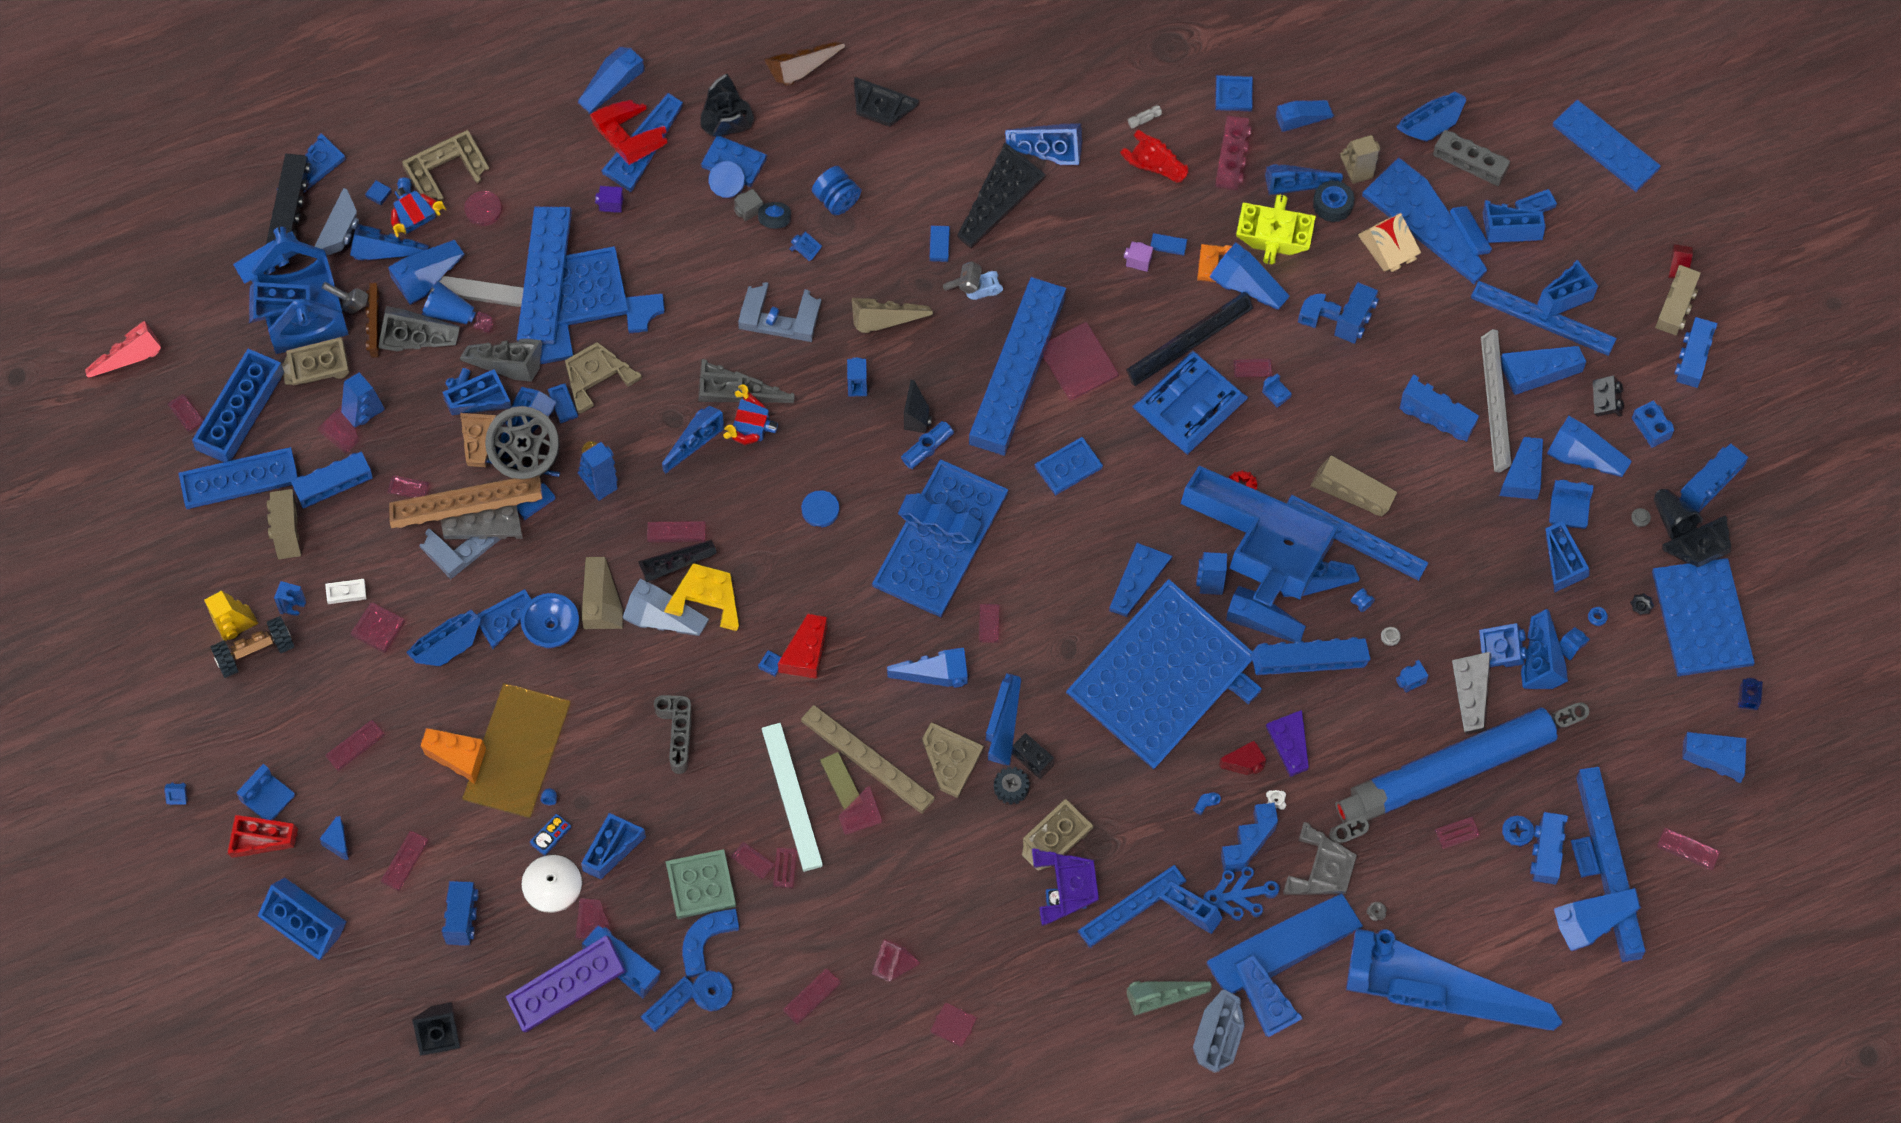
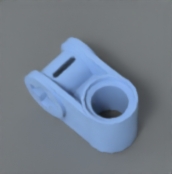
[966,271,1003,300]

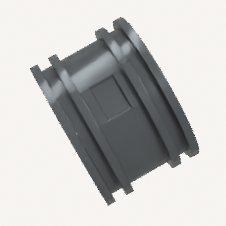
[485,406,560,479]

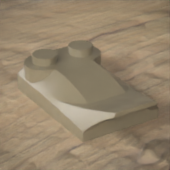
[282,337,349,385]
[1022,799,1093,871]

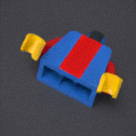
[391,187,446,237]
[723,384,778,445]

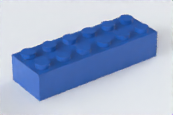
[192,349,284,462]

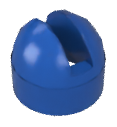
[541,788,557,805]

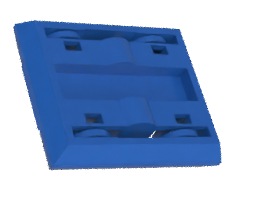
[1132,350,1248,455]

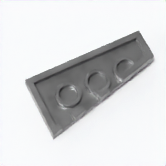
[441,505,523,539]
[1452,652,1491,734]

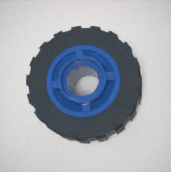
[1313,180,1355,222]

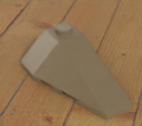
[852,298,933,333]
[582,557,623,629]

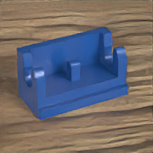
[274,581,306,616]

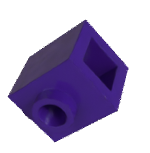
[595,186,623,212]

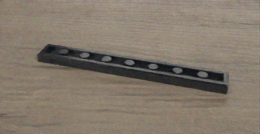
[1126,292,1253,386]

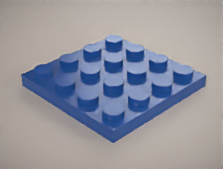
[557,246,628,326]

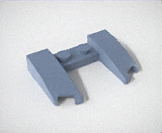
[738,283,821,342]
[419,513,501,580]

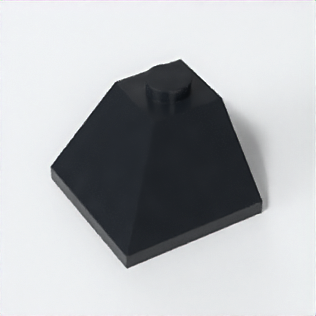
[904,380,933,433]
[412,1002,460,1056]

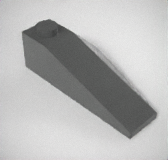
[378,306,459,351]
[460,338,542,382]

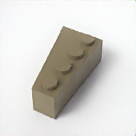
[1310,455,1397,516]

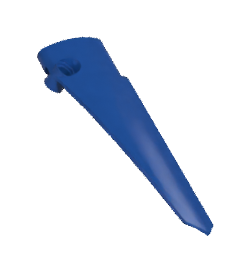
[1346,929,1563,1031]

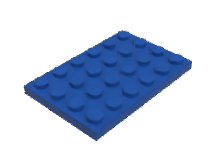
[1652,558,1754,676]

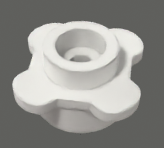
[1266,790,1286,810]

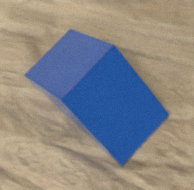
[320,816,349,860]

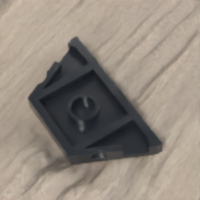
[854,77,919,127]
[1662,515,1731,567]

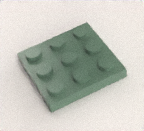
[666,849,736,919]

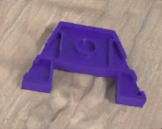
[1031,848,1099,926]

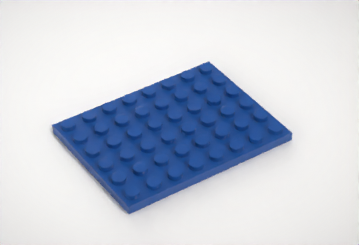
[1066,579,1252,770]

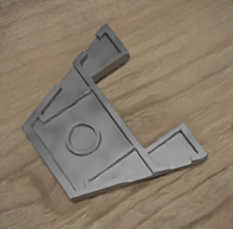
[1283,822,1357,895]

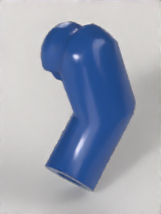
[446,368,471,389]
[1193,793,1221,815]

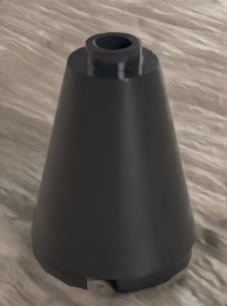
[1654,489,1703,540]

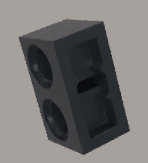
[1012,733,1054,779]

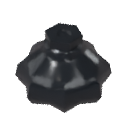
[1630,593,1654,615]

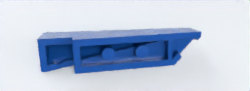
[986,673,1021,766]

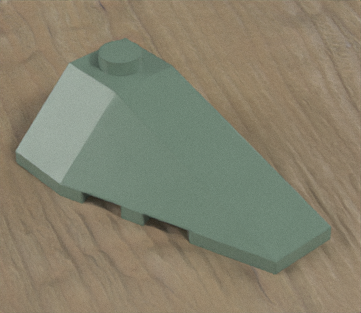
[1126,981,1211,1016]

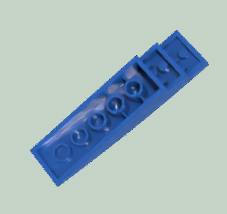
[1206,894,1363,994]

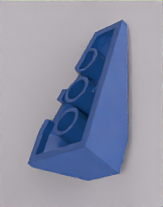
[578,47,644,114]
[1005,124,1082,165]
[1265,164,1343,195]
[350,224,429,260]
[388,240,464,305]
[1210,243,1290,310]
[1547,416,1632,477]
[1281,561,1360,597]
[1521,609,1568,689]
[887,648,968,688]
[1554,888,1641,951]

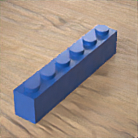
[1251,637,1371,675]

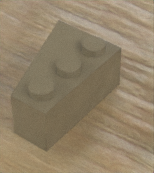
[1340,135,1380,184]
[1655,265,1700,336]

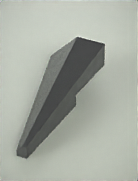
[698,359,794,403]

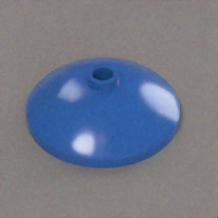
[521,593,579,648]

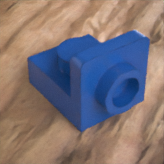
[789,232,822,261]
[1262,374,1292,408]

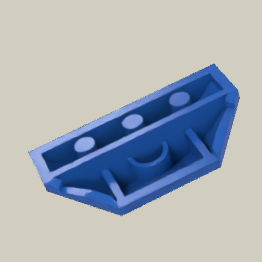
[1397,91,1466,141]
[407,610,480,666]

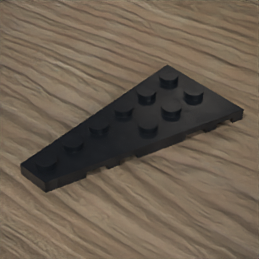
[957,142,1046,248]

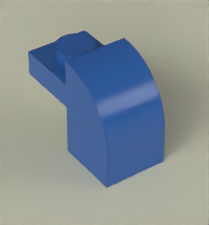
[1298,294,1342,328]

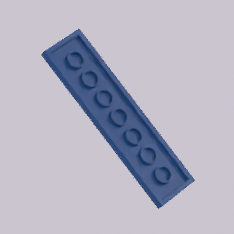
[517,207,572,344]

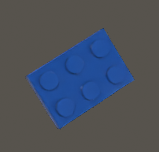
[701,136,767,187]

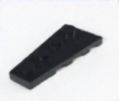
[638,540,717,583]

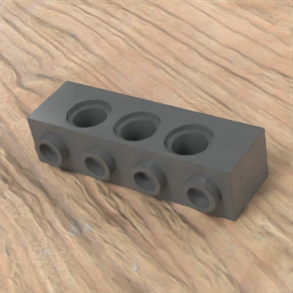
[1433,130,1510,186]

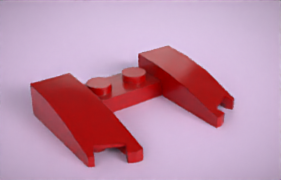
[590,100,668,165]

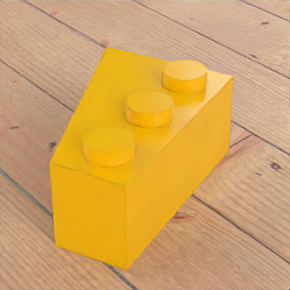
[204,591,259,641]

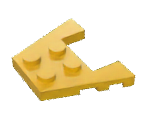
[664,563,739,631]

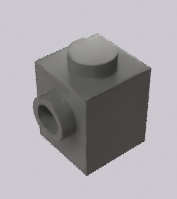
[734,189,763,222]

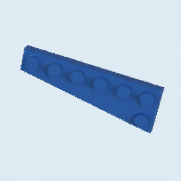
[602,93,683,192]

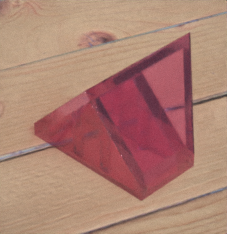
[872,939,921,982]

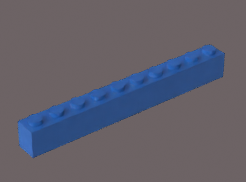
[1576,767,1645,962]

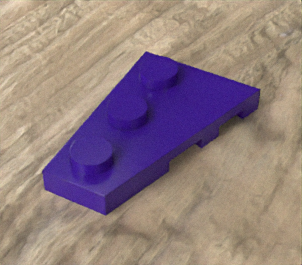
[1266,710,1308,777]

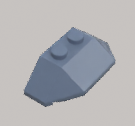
[314,188,359,256]
[1193,990,1245,1072]

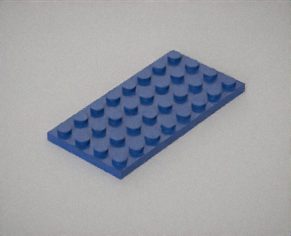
[872,459,1008,617]

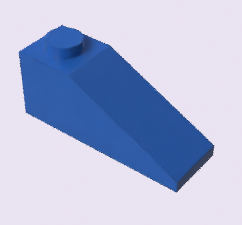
[1276,101,1334,132]
[1159,881,1223,934]

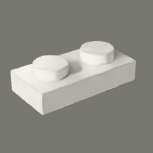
[325,579,367,604]

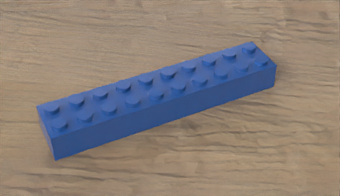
[969,277,1066,456]

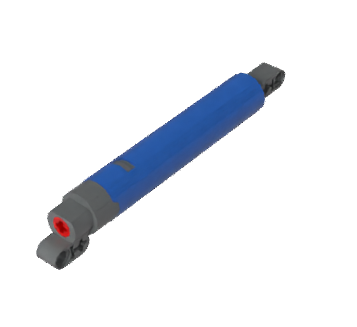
[1329,702,1589,843]

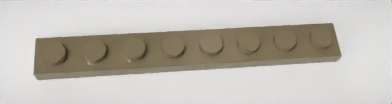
[801,705,935,814]

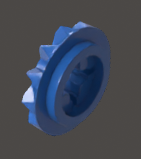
[1502,816,1534,847]

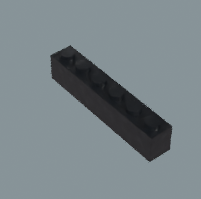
[266,153,312,264]

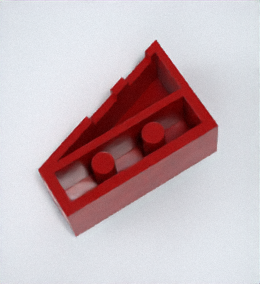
[778,614,827,679]
[227,815,298,858]

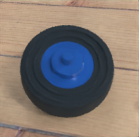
[758,202,791,229]

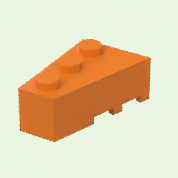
[421,728,486,784]

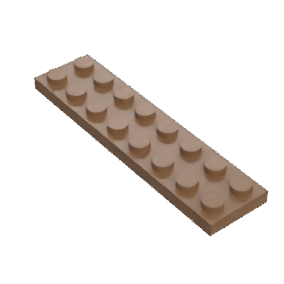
[389,475,542,528]

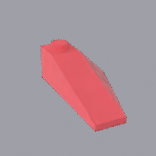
[85,321,161,378]

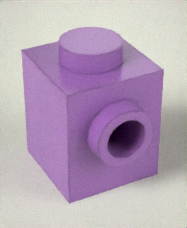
[1124,242,1153,272]

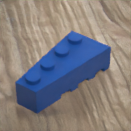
[1501,346,1586,395]
[1399,374,1479,442]
[582,925,660,999]

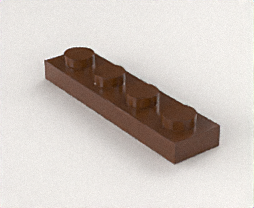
[366,283,379,358]

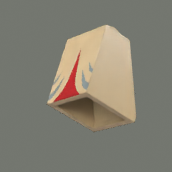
[1358,213,1421,272]

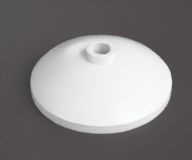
[522,855,582,913]

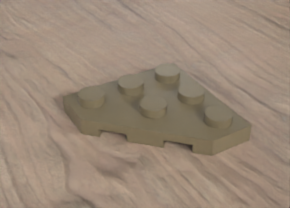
[922,722,984,798]

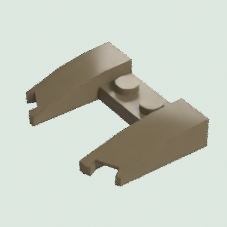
[402,130,489,201]

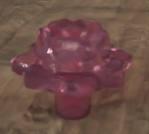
[473,312,493,333]

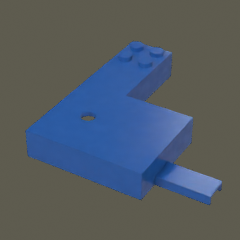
[1180,466,1339,606]

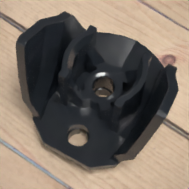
[700,74,754,137]

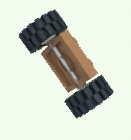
[210,616,295,678]

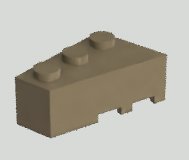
[267,489,301,559]

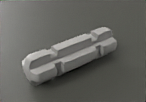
[1128,105,1162,128]

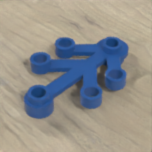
[1203,867,1279,921]

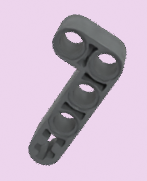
[654,695,692,774]

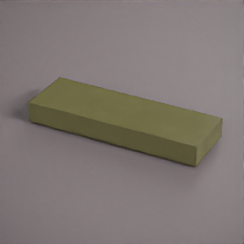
[820,752,863,812]

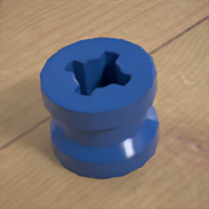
[1351,588,1375,612]

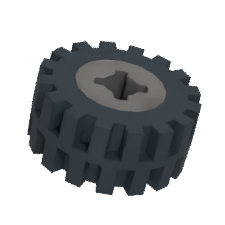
[994,767,1029,805]

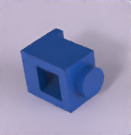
[1396,660,1428,693]

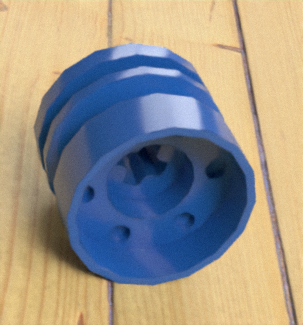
[812,166,861,216]

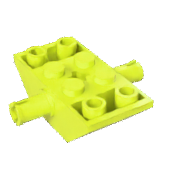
[1236,195,1316,264]

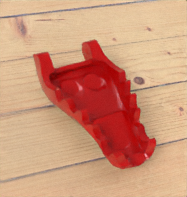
[1120,130,1188,183]

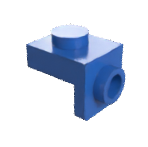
[1559,627,1590,660]

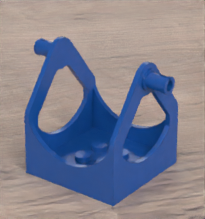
[252,227,349,354]

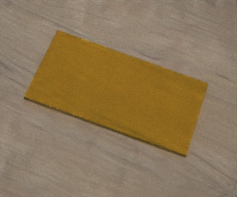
[462,683,570,818]

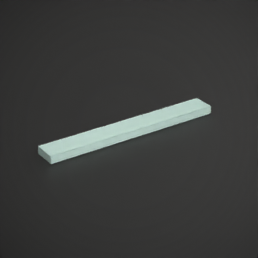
[762,723,823,872]

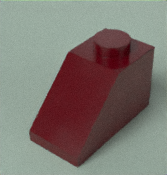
[1219,741,1266,775]

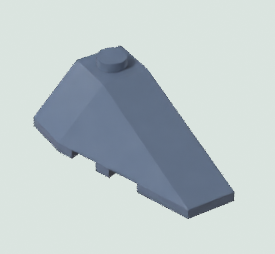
[623,579,709,636]

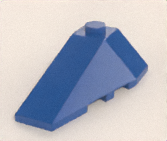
[496,387,556,459]
[662,406,724,474]
[1226,586,1306,643]

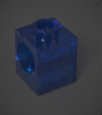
[1738,678,1763,710]

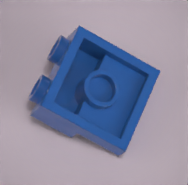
[1479,623,1527,668]

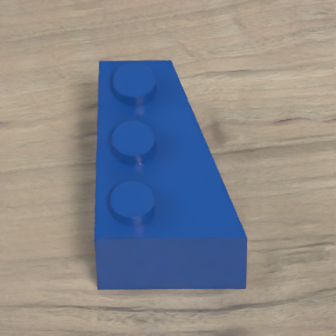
[1483,200,1545,243]
[443,369,511,415]
[341,372,385,428]
[1545,521,1589,593]
[581,813,646,880]

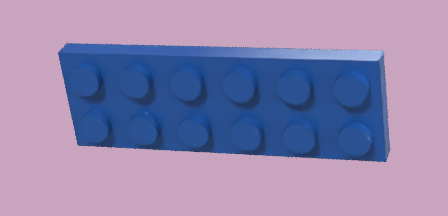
[1553,100,1661,192]
[179,447,298,509]

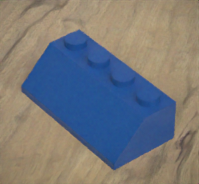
[258,878,346,960]

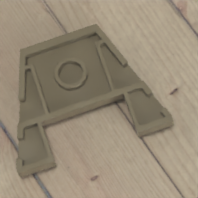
[565,343,642,414]

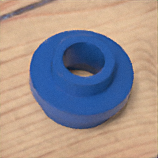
[1588,607,1608,626]

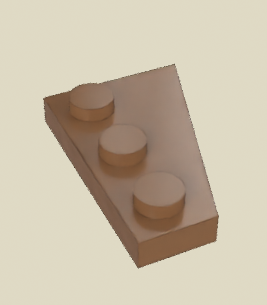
[460,413,496,467]

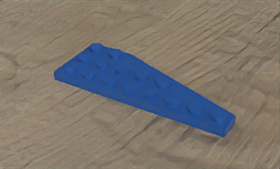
[1362,158,1487,284]

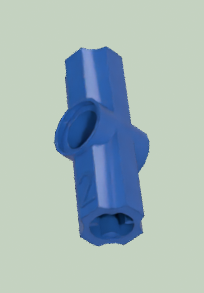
[901,421,954,469]

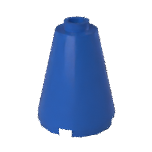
[422,281,476,324]

